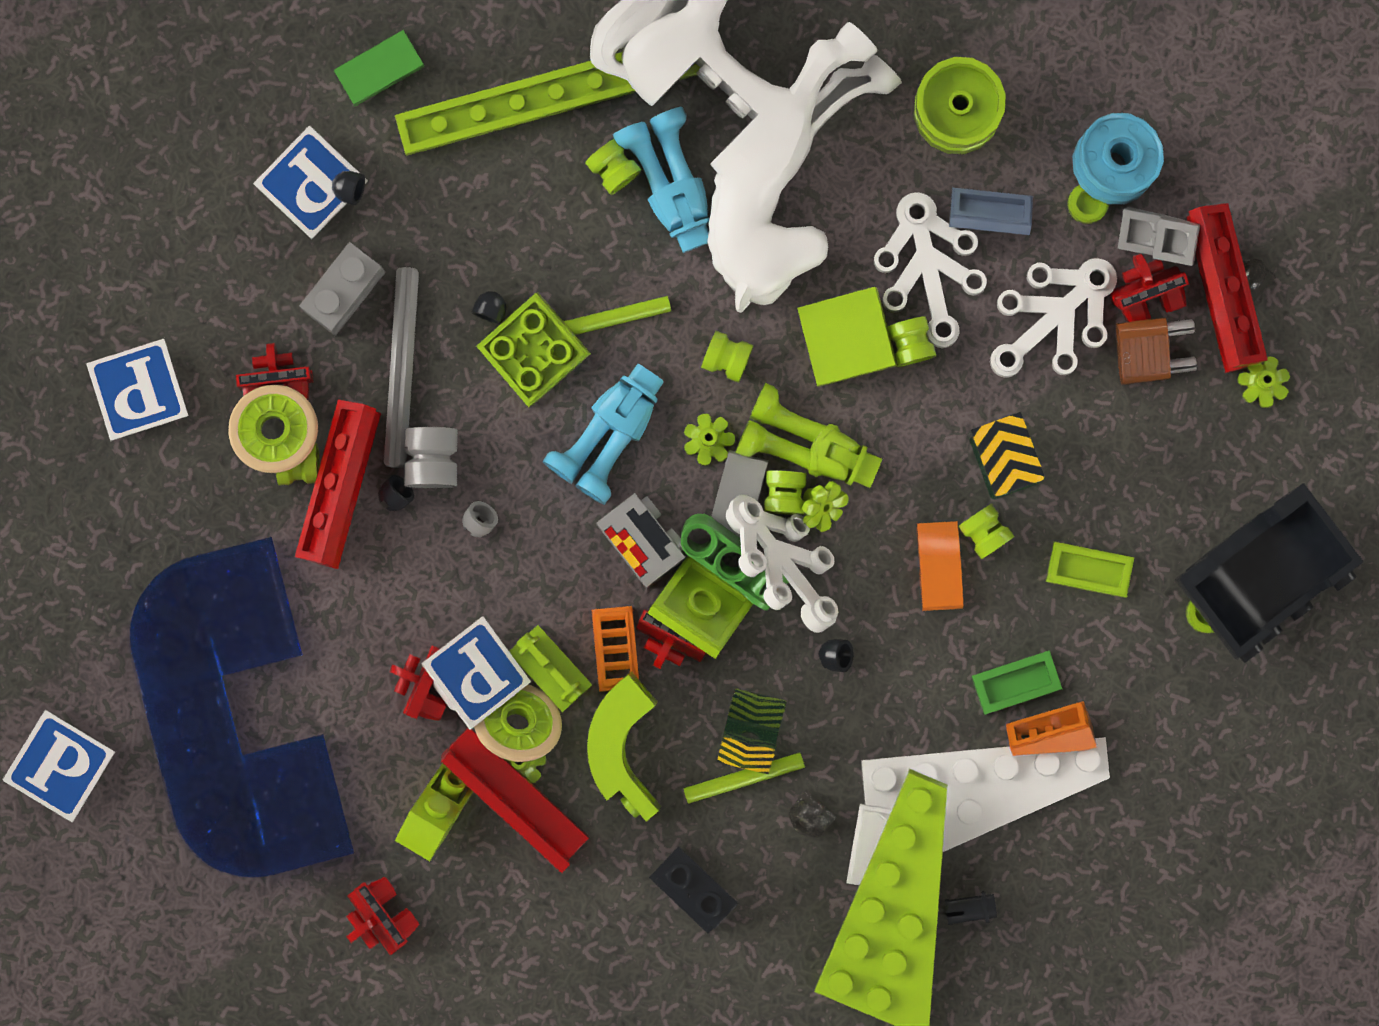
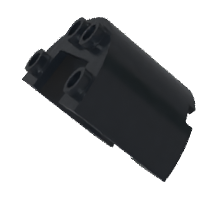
[1175,483,1364,663]

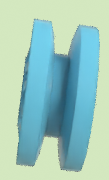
[1072,113,1164,204]

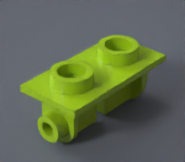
[509,625,592,712]

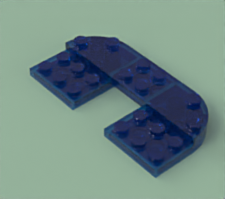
[128,537,354,878]

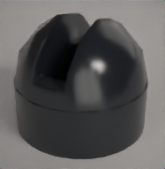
[332,171,365,206]
[471,291,507,325]
[378,475,414,511]
[818,639,854,672]

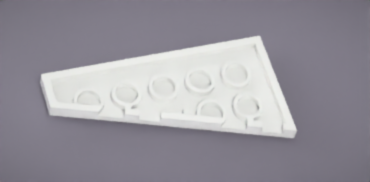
[861,737,1110,852]

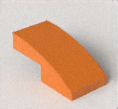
[917,521,964,611]

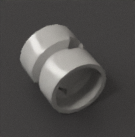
[405,427,458,488]

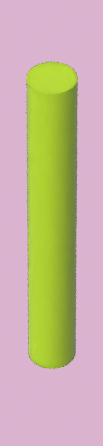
[563,296,671,335]
[683,752,805,804]

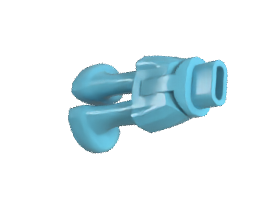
[613,107,710,253]
[543,364,664,505]

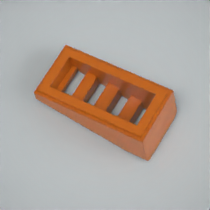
[592,606,639,692]
[1006,701,1097,756]

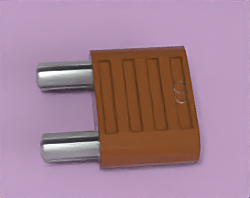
[1116,317,1197,385]

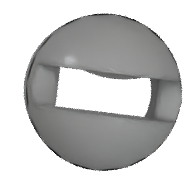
[462,501,498,537]

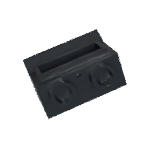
[649,846,739,933]

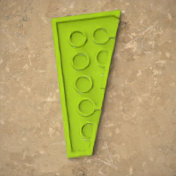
[814,768,948,1026]

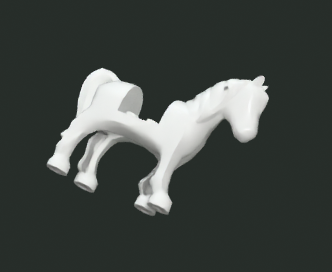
[590,0,902,313]

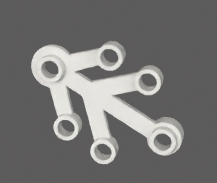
[874,192,987,348]
[990,258,1117,378]
[726,495,838,633]

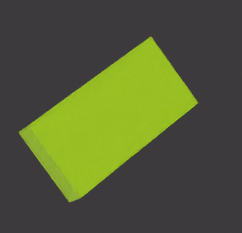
[1046,542,1134,598]

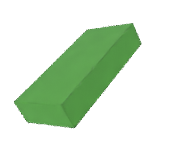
[334,30,424,107]
[971,650,1062,715]

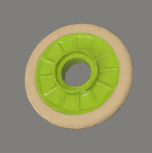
[228,385,318,473]
[474,684,562,762]

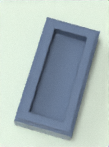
[949,188,1033,235]

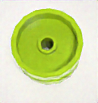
[913,57,1006,154]

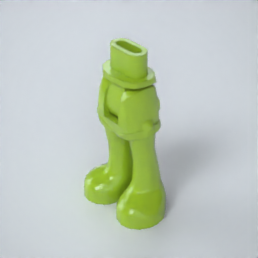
[735,383,882,488]

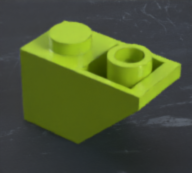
[395,763,473,861]

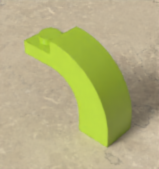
[587,671,661,821]

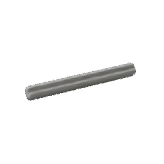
[384,267,419,468]

